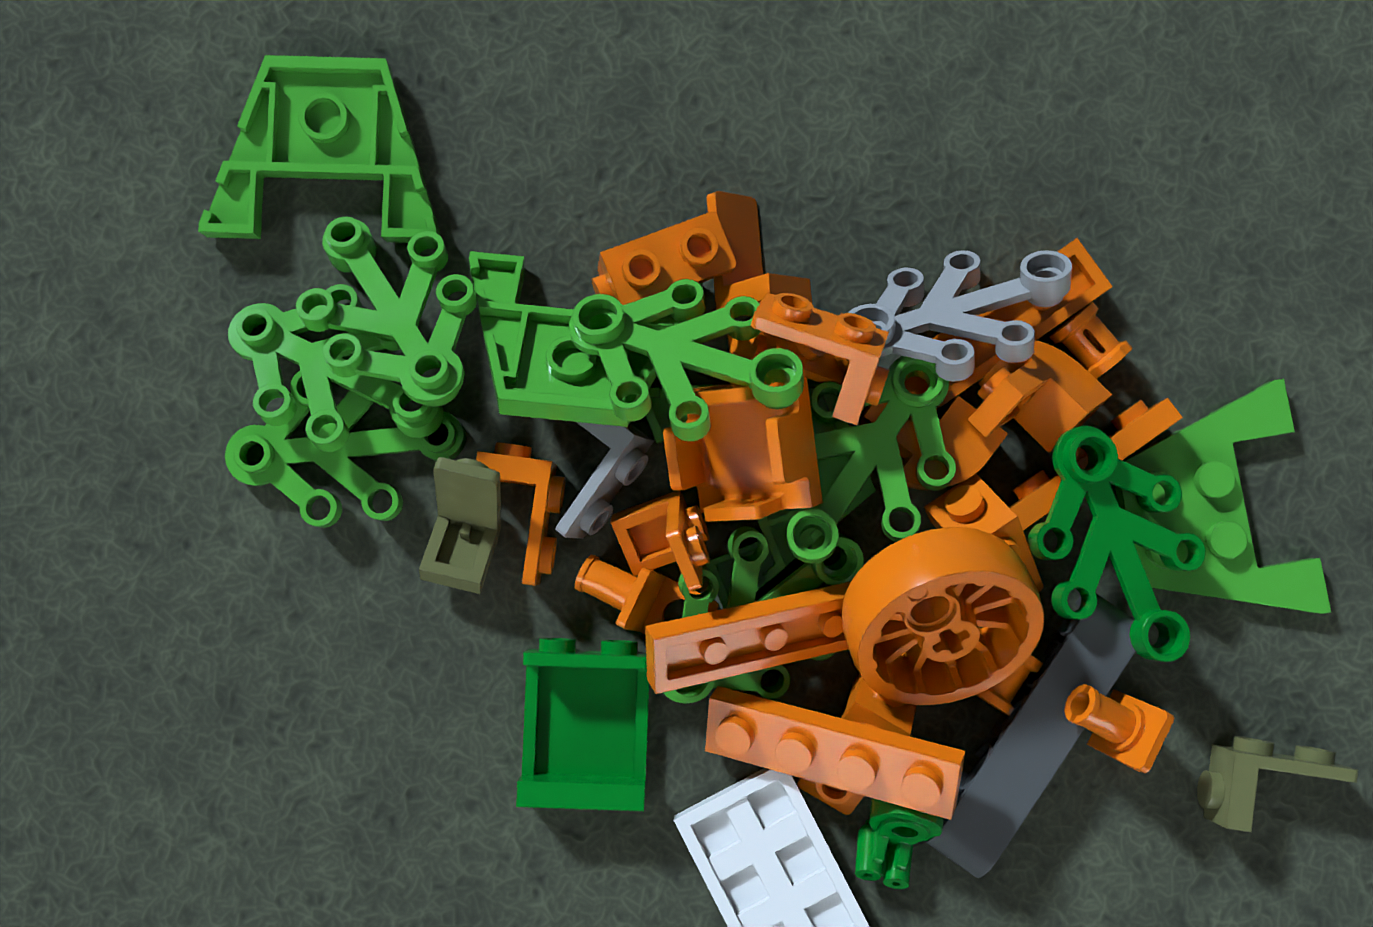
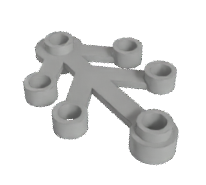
[848,250,1072,381]

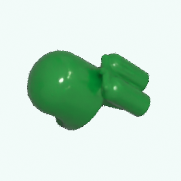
[855,798,943,889]

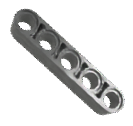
[924,593,1135,878]

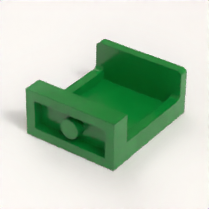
[516,638,649,811]

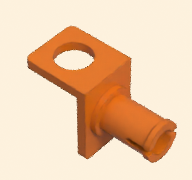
[575,555,720,634]
[1065,684,1174,773]

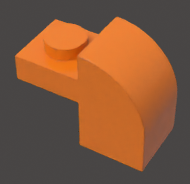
[968,340,1112,453]
[858,396,1008,490]

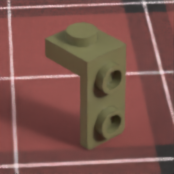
[419,457,501,594]
[1197,736,1358,832]

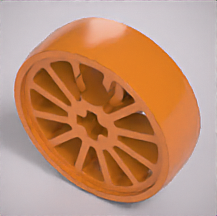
[842,527,1044,705]

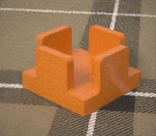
[663,376,823,522]

